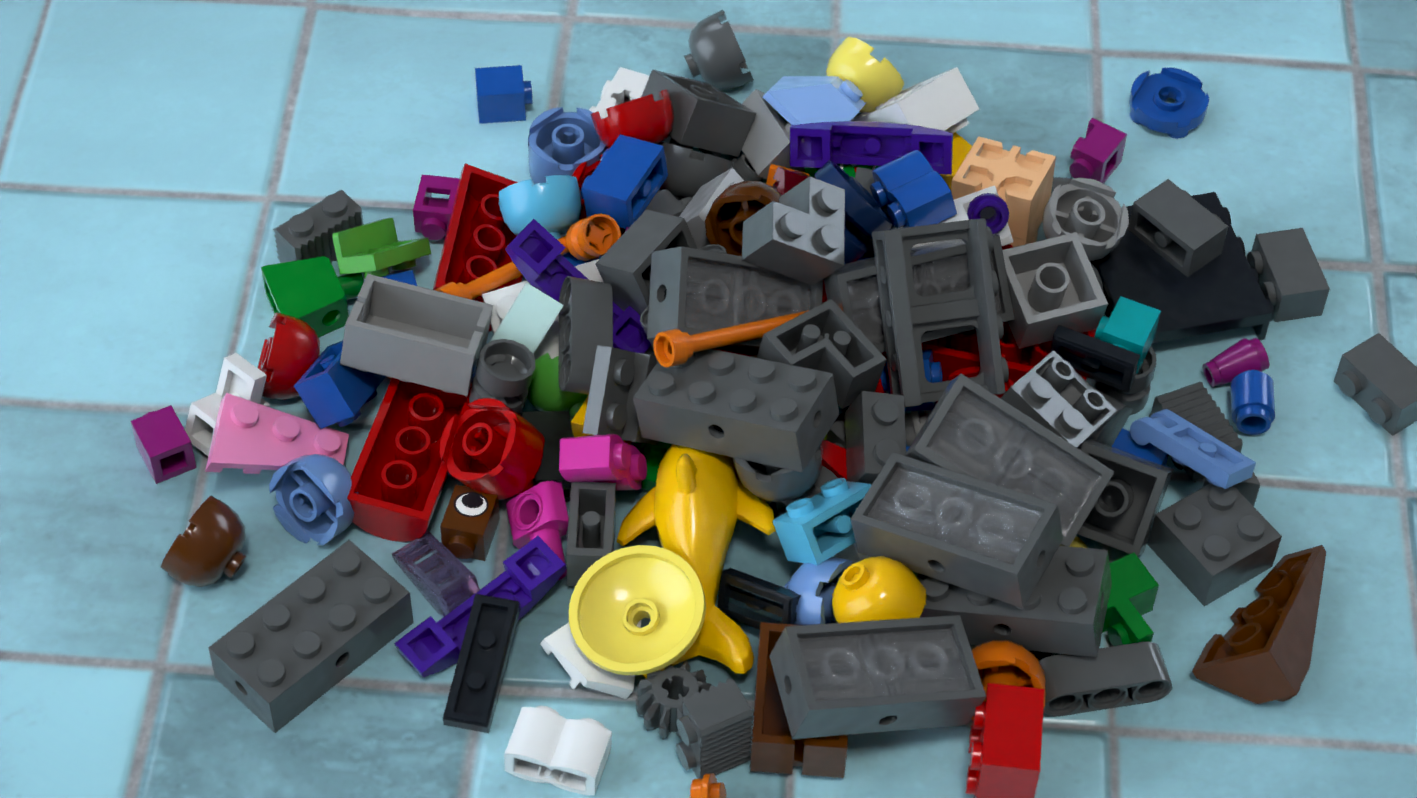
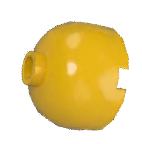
[832,556,926,623]

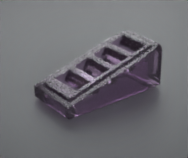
[392,531,480,618]

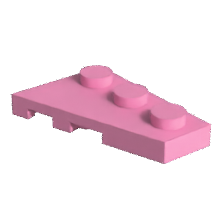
[205,393,349,474]

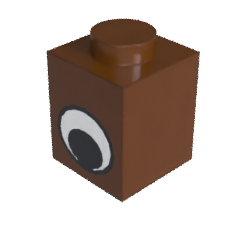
[440,484,500,561]

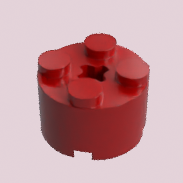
[440,398,545,500]

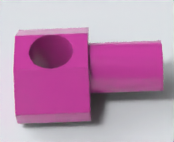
[506,481,569,580]

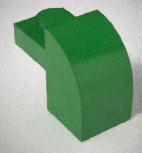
[1102,552,1159,646]

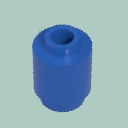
[1231,370,1275,435]

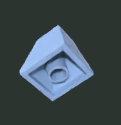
[763,76,866,125]

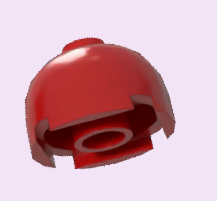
[590,89,675,149]
[257,313,320,400]

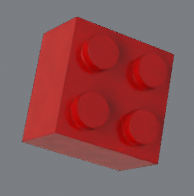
[965,683,1044,798]

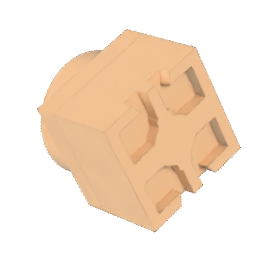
[951,136,1056,247]

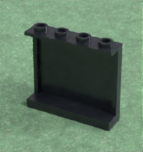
[1090,192,1274,343]

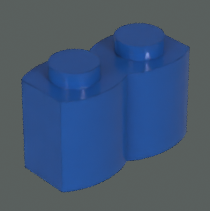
[870,150,957,228]

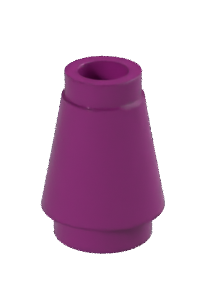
[1203,338,1270,387]

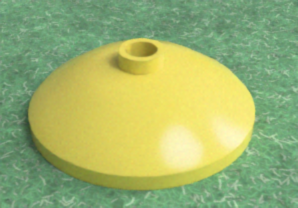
[569,545,706,675]

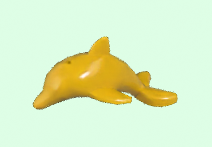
[617,444,776,679]

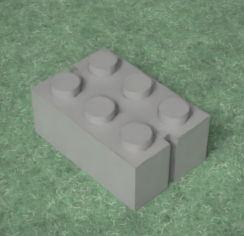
[340,274,493,396]

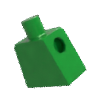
[261,256,364,338]

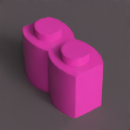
[559,434,647,491]

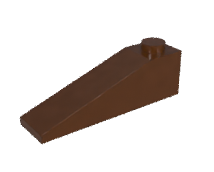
[1192,545,1326,704]

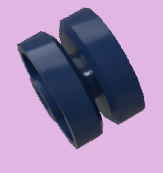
[814,160,894,264]

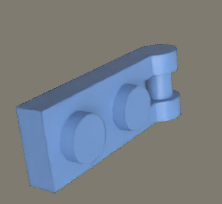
[1130,409,1256,489]

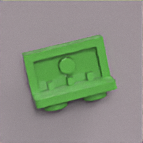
[332,218,431,279]

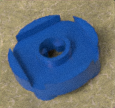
[1129,67,1209,139]

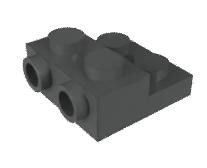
[582,345,659,446]

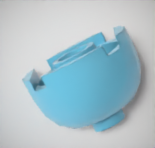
[498,175,582,239]

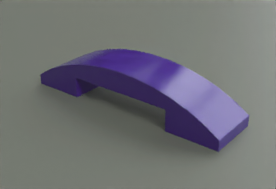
[790,121,953,175]
[505,219,651,354]
[394,536,567,677]

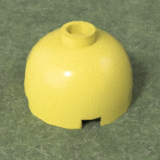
[826,37,904,113]

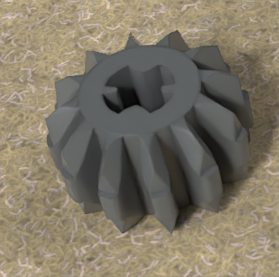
[636,661,712,740]

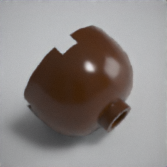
[705,181,782,256]
[161,495,247,587]

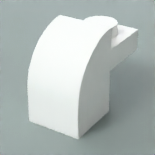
[185,353,270,457]

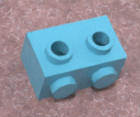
[772,478,871,565]

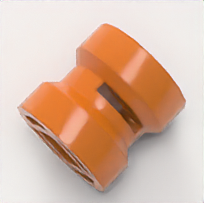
[566,213,621,261]

